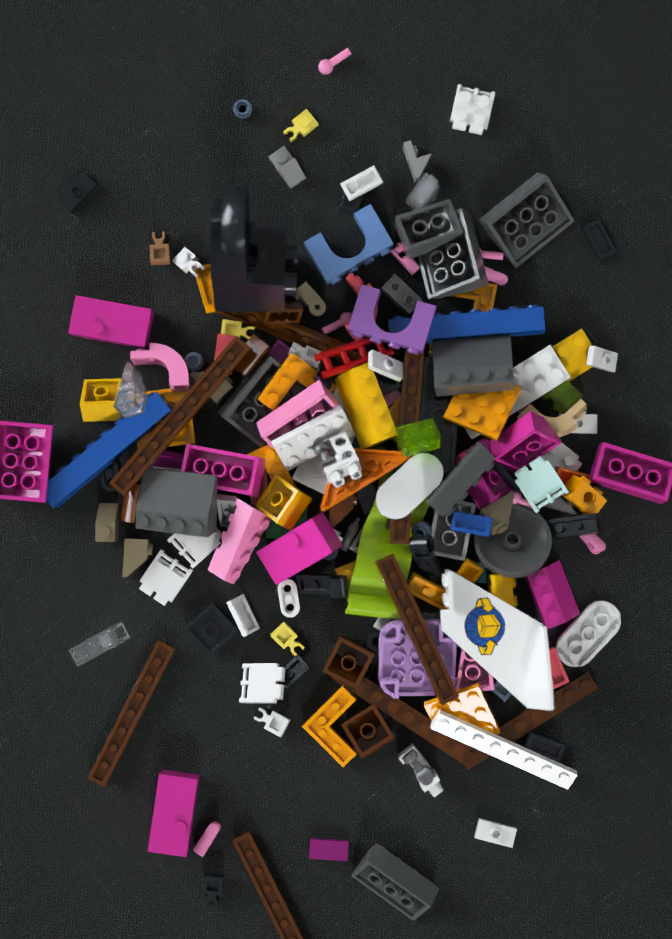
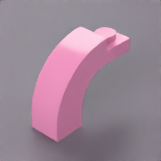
[130,343,191,392]

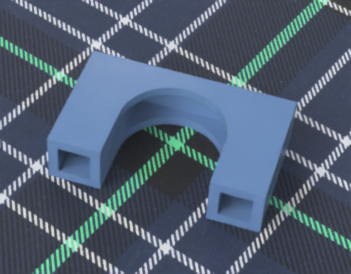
[304,204,393,285]

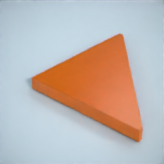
[320,448,411,511]

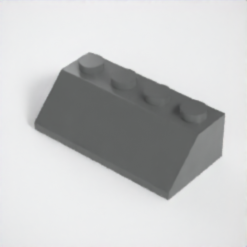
[425,442,495,517]
[351,843,440,921]

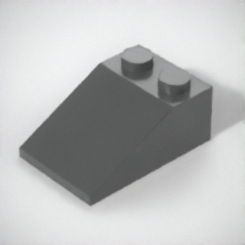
[395,199,463,259]

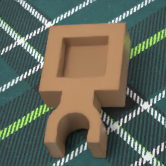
[150,231,170,265]

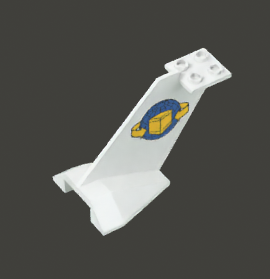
[440,569,554,710]

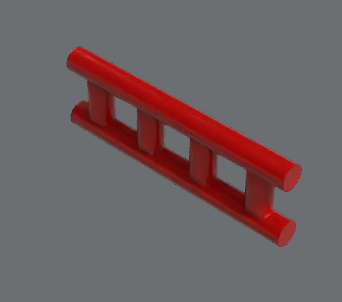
[314,337,394,379]

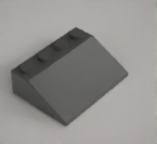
[479,172,574,268]
[418,208,489,300]
[433,335,514,396]
[217,354,306,447]
[136,468,217,538]

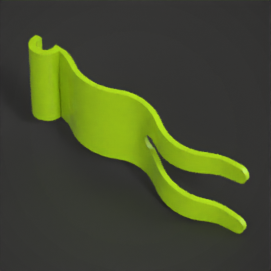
[345,470,432,620]

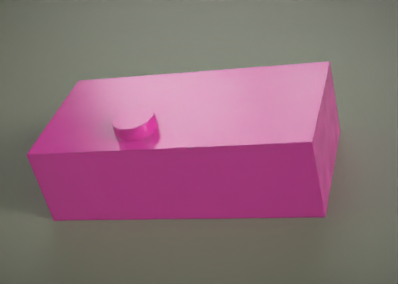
[68,295,154,350]
[589,442,672,504]
[181,444,266,497]
[256,512,343,585]
[148,769,200,857]

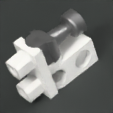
[313,431,362,488]
[398,743,443,797]

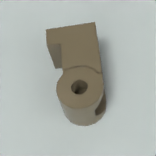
[292,282,326,317]

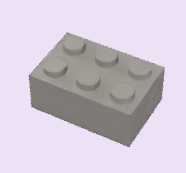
[430,500,476,561]

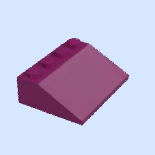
[0,421,53,503]

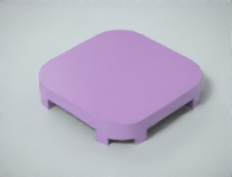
[378,619,457,699]

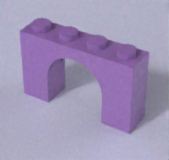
[348,284,436,355]

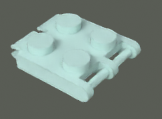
[514,456,569,513]

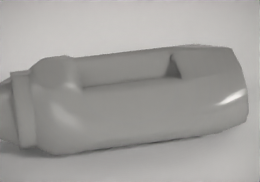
[339,518,360,552]

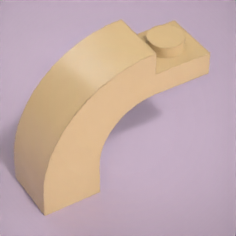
[517,399,587,437]

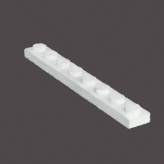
[430,709,577,789]

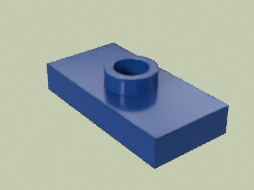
[450,510,493,537]

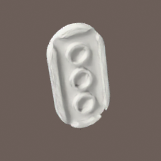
[376,453,443,519]
[556,601,621,667]

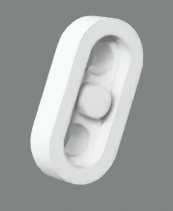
[278,579,300,617]

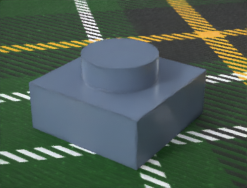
[492,680,512,702]

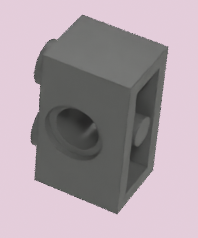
[381,274,423,317]

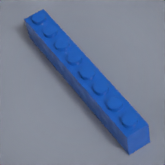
[388,305,545,343]
[46,392,173,508]

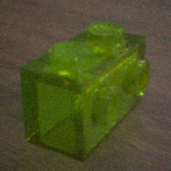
[396,418,441,457]

